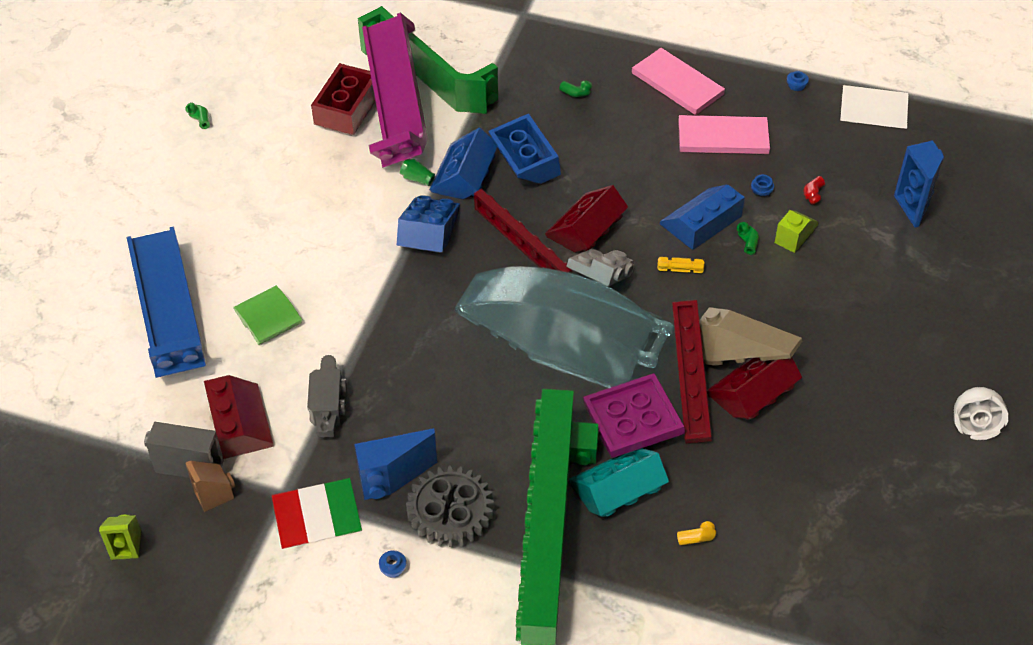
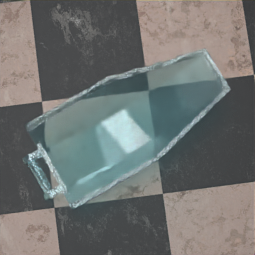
[455,266,675,388]

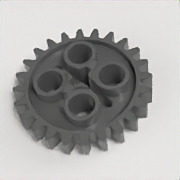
[406,466,494,547]

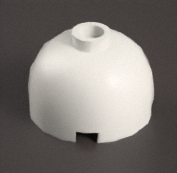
[954,387,1008,440]

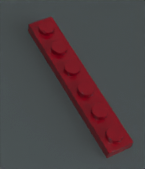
[474,189,572,290]
[672,300,712,444]

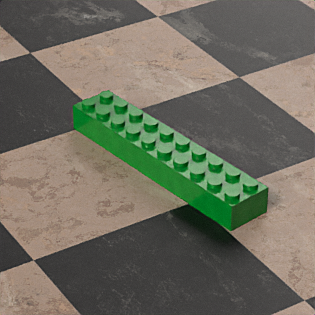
[515,389,574,645]

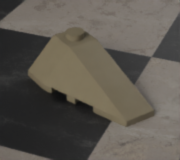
[699,307,803,365]

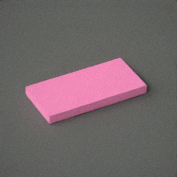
[632,48,725,115]
[678,115,770,154]

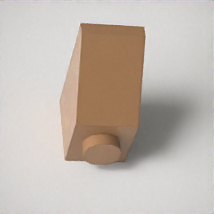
[185,461,235,512]

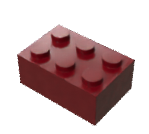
[311,63,375,135]

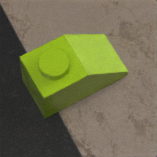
[774,210,819,253]
[99,514,141,560]

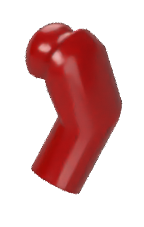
[803,176,825,204]

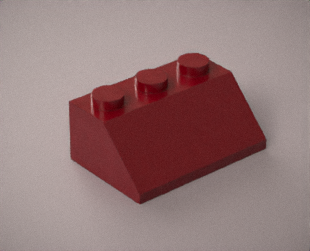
[545,185,628,252]
[706,357,802,420]
[204,375,274,459]

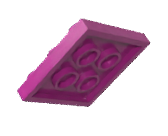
[583,373,685,458]

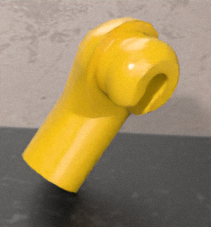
[677,521,717,545]

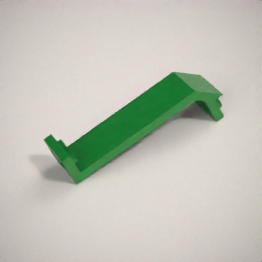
[357,6,498,114]

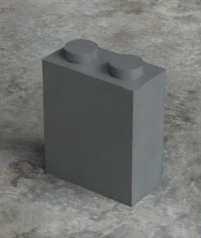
[144,421,224,478]

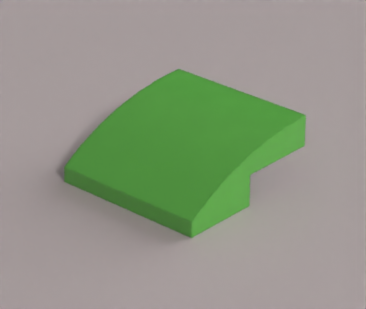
[233,285,302,345]

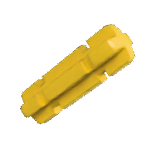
[657,257,704,273]

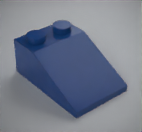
[355,428,437,500]

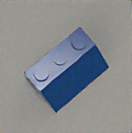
[488,114,561,184]
[429,127,497,199]
[894,140,944,228]
[660,185,745,250]

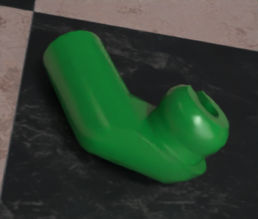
[559,80,592,97]
[185,102,210,129]
[736,222,759,255]

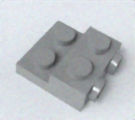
[566,249,634,286]

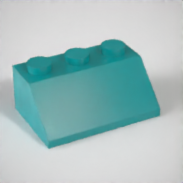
[569,448,669,517]

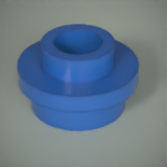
[787,71,809,91]
[751,175,774,196]
[379,550,406,578]

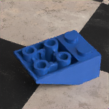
[396,195,460,252]

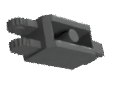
[307,354,347,438]

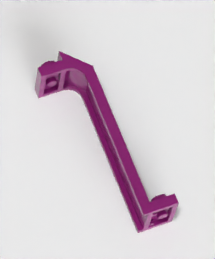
[362,12,428,168]

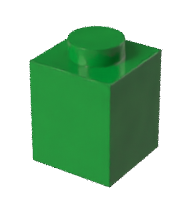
[569,422,598,465]

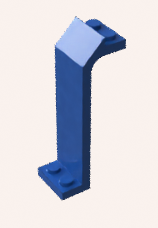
[126,226,206,378]

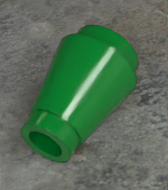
[400,158,435,186]

